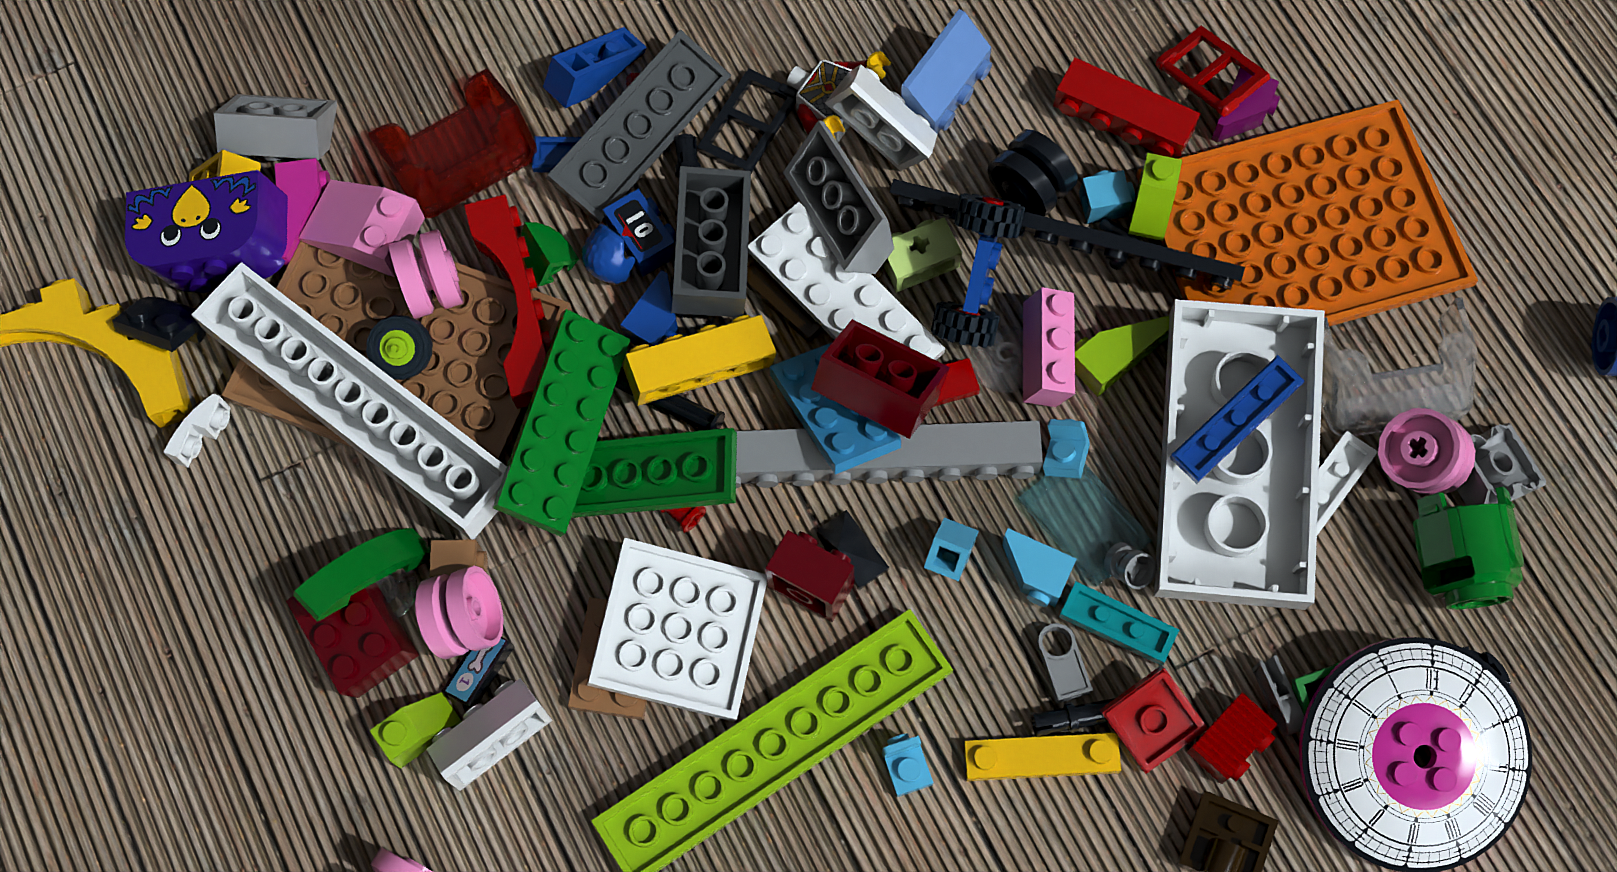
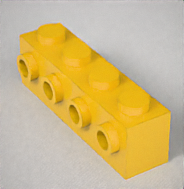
[623,315,777,406]

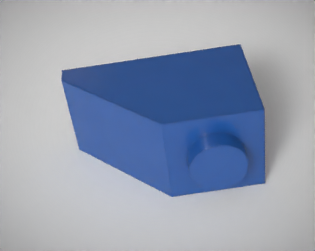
[620,270,679,347]

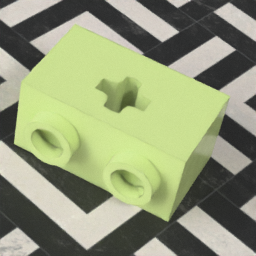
[883,217,962,293]

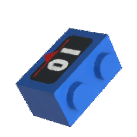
[603,188,676,277]

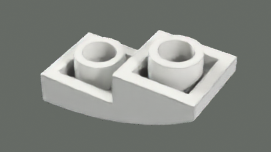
[163,394,231,468]

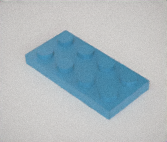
[770,342,901,475]

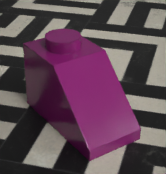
[1211,68,1281,142]

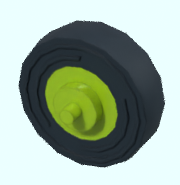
[366,315,433,380]

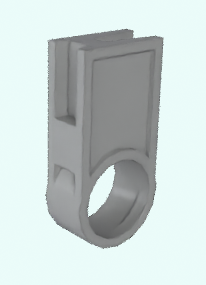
[1036,623,1093,704]
[1252,655,1304,736]

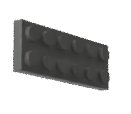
[546,29,732,224]

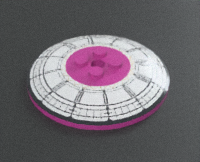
[1299,637,1532,872]

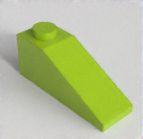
[1075,316,1169,397]

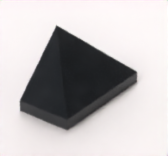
[817,510,889,590]

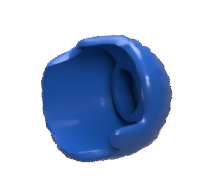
[582,224,636,284]

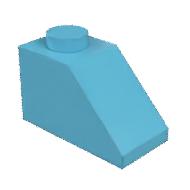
[1002,528,1077,607]

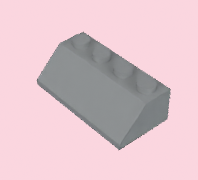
[783,120,894,274]

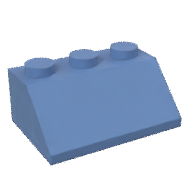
[901,9,992,134]

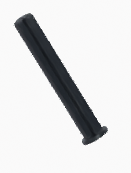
[615,367,725,430]

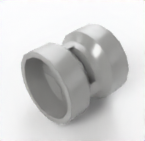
[1104,542,1156,589]

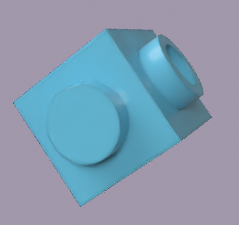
[1079,170,1135,224]
[924,518,979,581]

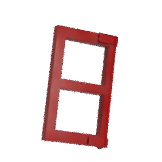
[1155,25,1270,117]

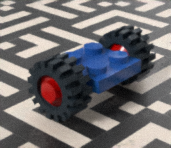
[931,193,1025,348]

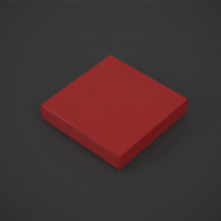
[1100,665,1208,774]

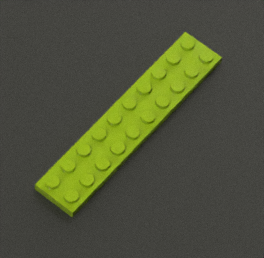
[591,609,953,872]

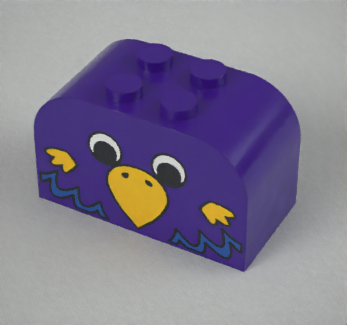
[125,170,288,293]

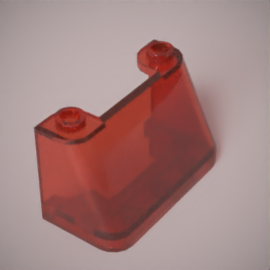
[367,68,537,218]

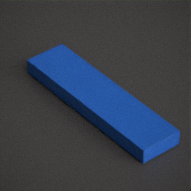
[1170,355,1305,484]

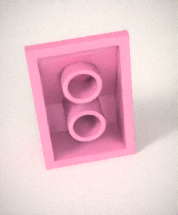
[299,179,425,277]

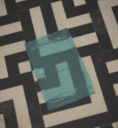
[1018,464,1152,587]

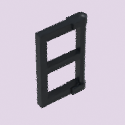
[697,68,798,174]

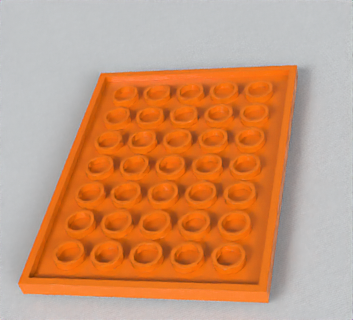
[1136,99,1478,328]

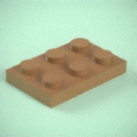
[568,597,647,720]

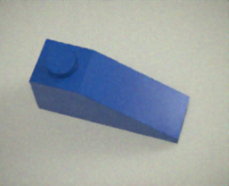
[543,27,647,108]

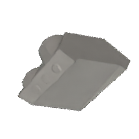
[1457,423,1546,506]

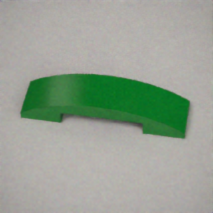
[293,528,431,622]

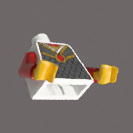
[787,51,891,142]

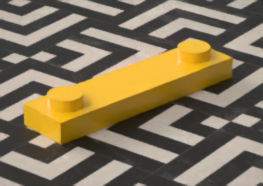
[964,733,1121,781]

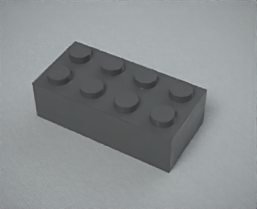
[672,166,751,317]

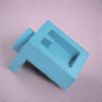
[1043,419,1090,479]
[882,733,934,797]

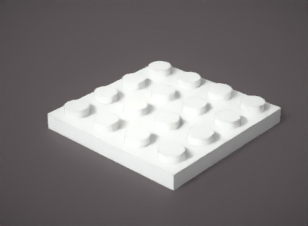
[587,538,767,722]

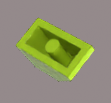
[1128,153,1182,241]
[370,692,462,769]

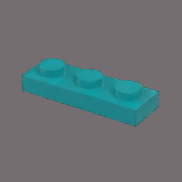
[1059,581,1179,666]

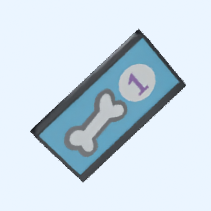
[442,637,514,709]

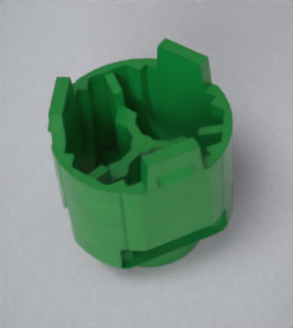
[1412,487,1524,610]

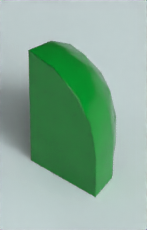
[521,222,579,287]

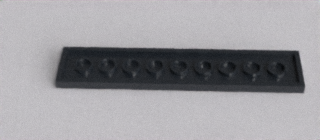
[890,179,1245,290]

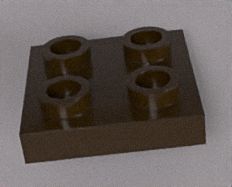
[1177,790,1279,872]

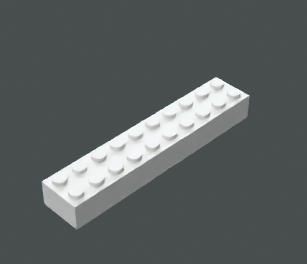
[191,262,507,539]

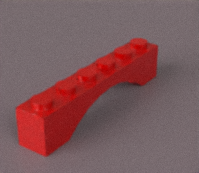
[464,194,551,409]

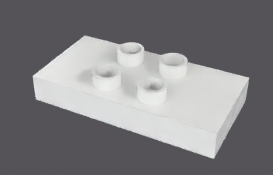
[1154,299,1325,610]

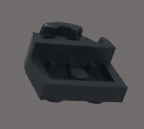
[112,297,206,352]

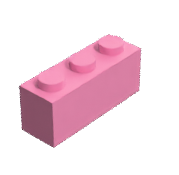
[1023,287,1075,408]

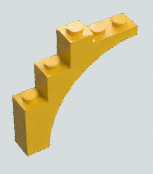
[0,278,193,428]

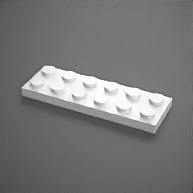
[748,202,945,360]

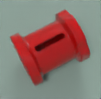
[659,506,706,533]

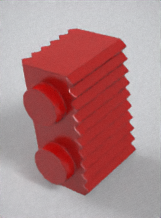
[1187,692,1277,784]

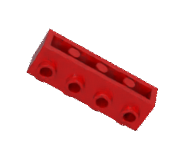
[1053,57,1201,159]

